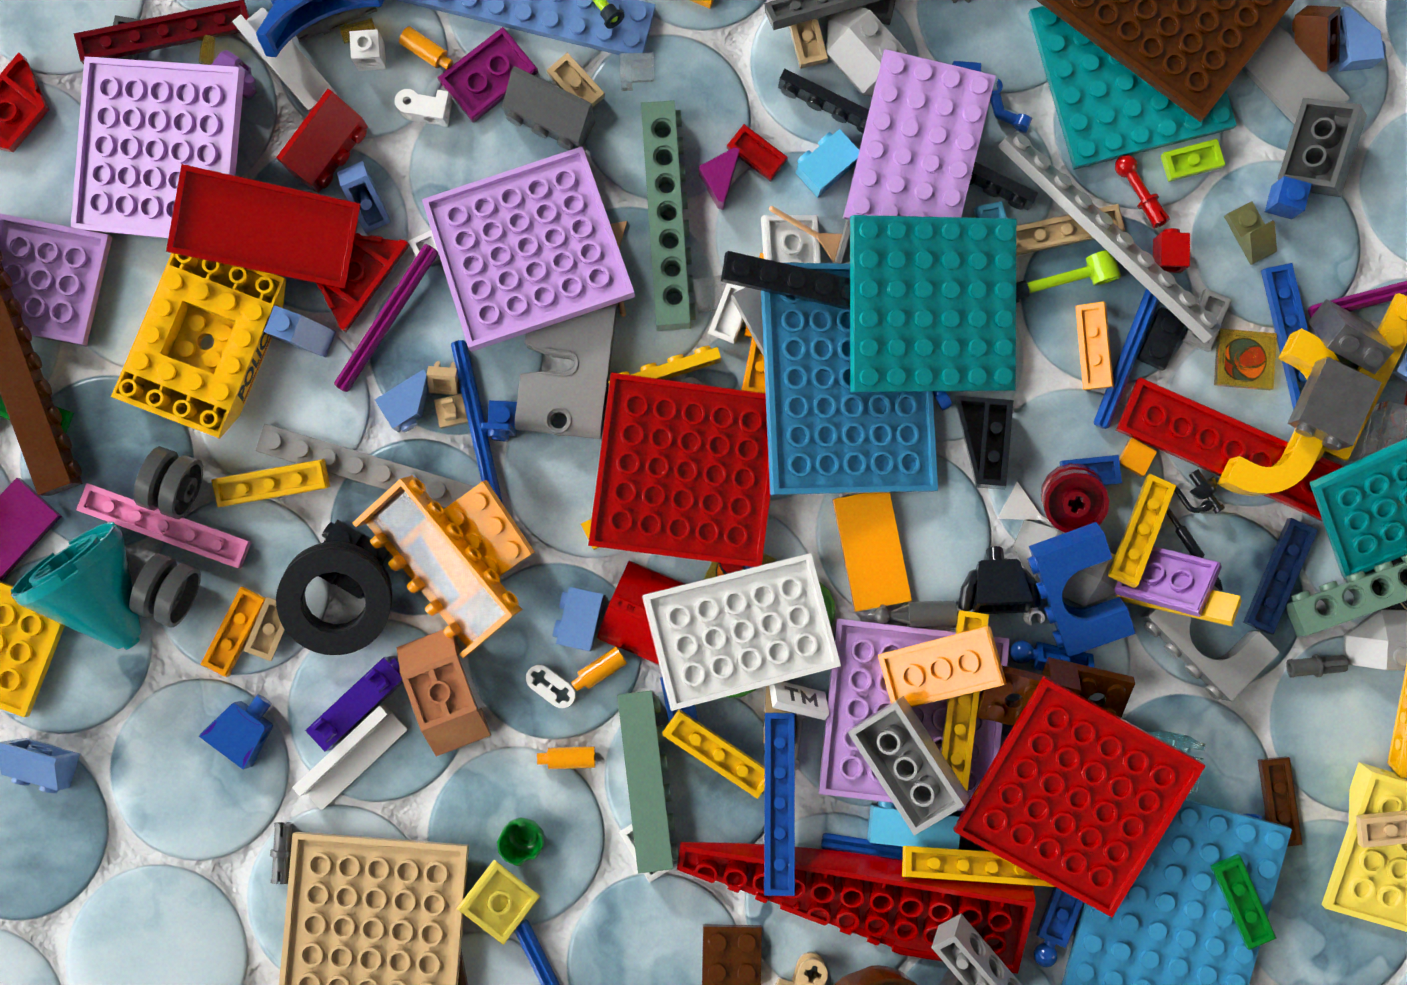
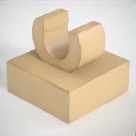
[426,361,459,395]
[434,394,468,429]

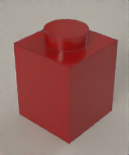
[1153,228,1190,273]

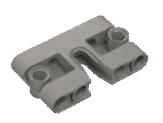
[515,303,617,439]

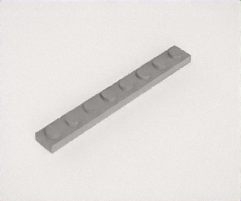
[256,424,475,508]

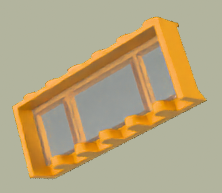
[352,475,523,658]

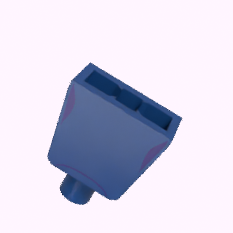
[199,694,273,770]

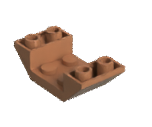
[396,629,491,757]

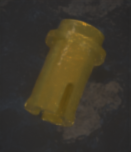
[339,18,375,44]

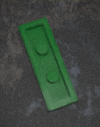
[1210,854,1277,950]

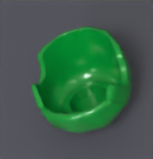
[497,818,545,866]

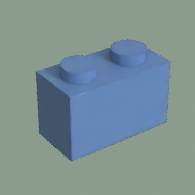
[553,587,605,651]

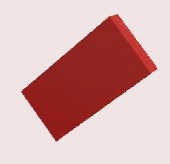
[727,124,788,182]

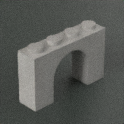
[1140,586,1280,701]

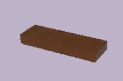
[1258,756,1302,847]

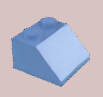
[0,738,80,793]

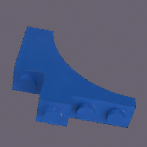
[256,0,385,57]

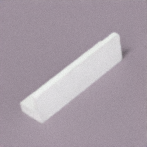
[232,8,337,113]
[292,704,408,810]

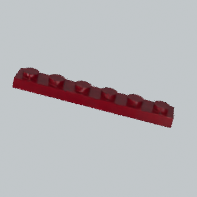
[73,0,249,65]

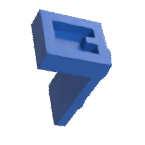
[481,400,517,441]

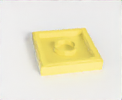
[457,860,540,945]

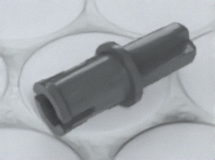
[1286,654,1349,678]

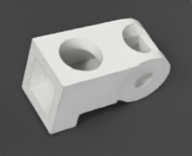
[395,89,453,127]

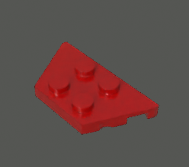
[0,52,50,152]
[316,233,410,332]

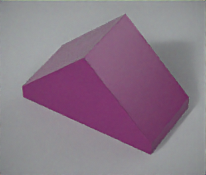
[699,148,739,210]

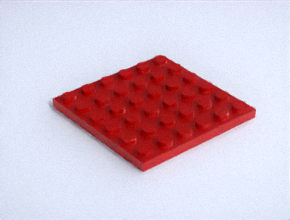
[588,372,771,567]
[953,676,1206,917]

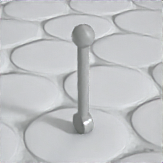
[795,713,806,770]

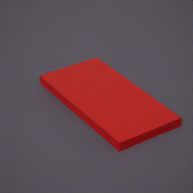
[166,164,361,289]

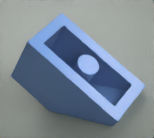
[1338,7,1386,72]
[337,161,391,233]
[264,305,336,358]
[375,369,429,432]

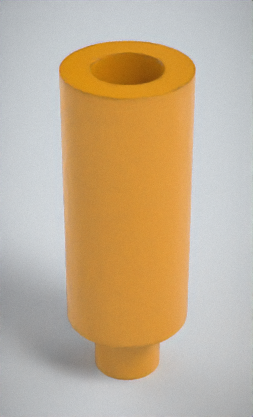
[399,26,453,70]
[571,647,628,691]
[537,746,596,769]

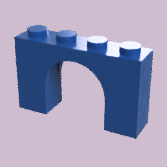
[1027,522,1136,657]

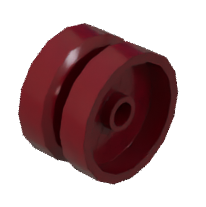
[1040,463,1110,533]

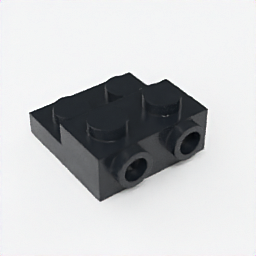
[319,519,390,599]

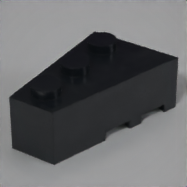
[955,396,1014,490]

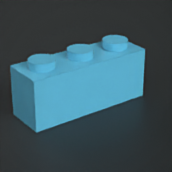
[867,801,960,849]

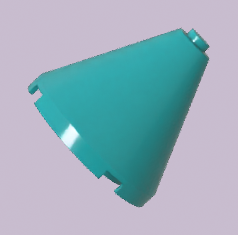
[11,522,142,650]

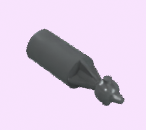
[868,601,957,628]

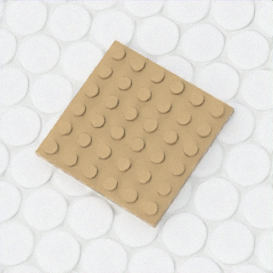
[279,831,469,985]

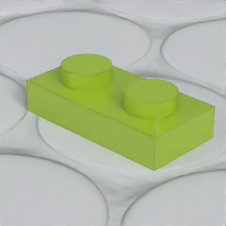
[1161,138,1225,182]

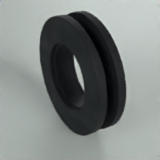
[276,542,393,655]

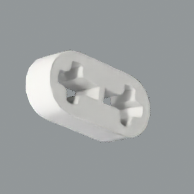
[526,665,576,708]

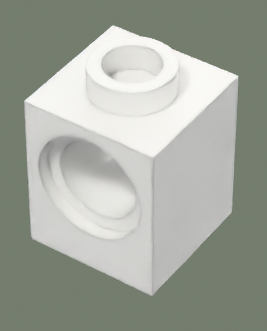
[349,29,386,71]

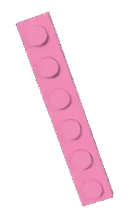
[76,483,252,569]

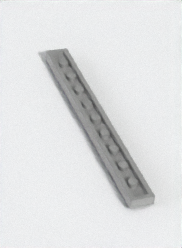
[998,131,1222,343]

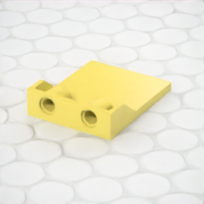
[1321,762,1407,932]

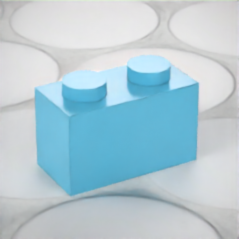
[796,129,859,198]

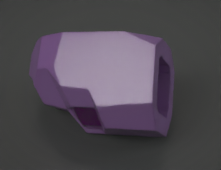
[211,50,256,99]

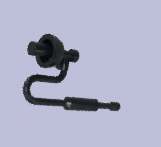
[1166,469,1225,591]

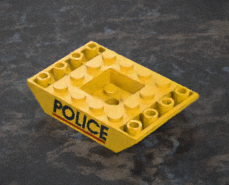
[111,253,286,439]

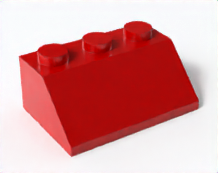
[276,89,368,194]

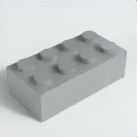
[848,695,970,836]

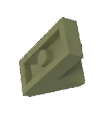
[1224,201,1277,265]

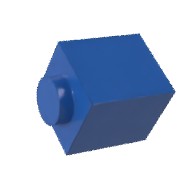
[1265,176,1312,220]

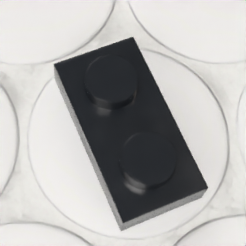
[1137,307,1185,371]

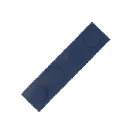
[1243,518,1318,635]

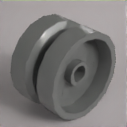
[134,446,204,519]
[129,553,201,627]

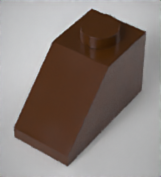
[1292,5,1341,72]

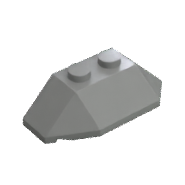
[826,6,909,97]
[1013,520,1118,607]
[1343,609,1407,671]

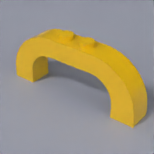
[1217,328,1339,496]

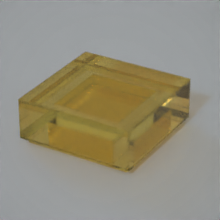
[198,35,216,65]

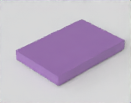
[1114,546,1222,617]

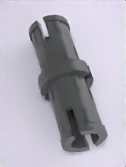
[270,822,294,884]

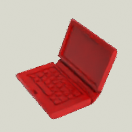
[597,561,685,665]

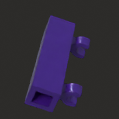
[305,657,403,752]

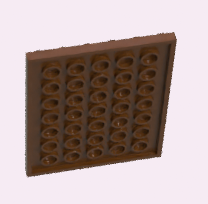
[1037,0,1295,122]

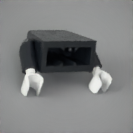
[956,546,1045,626]

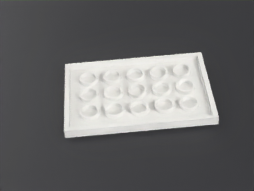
[642,553,841,711]

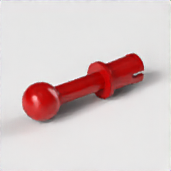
[1115,155,1170,229]

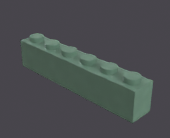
[617,690,678,874]

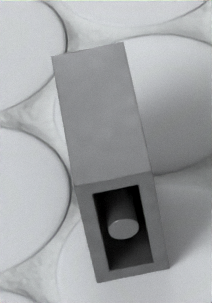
[1308,299,1394,374]
[1287,357,1382,450]

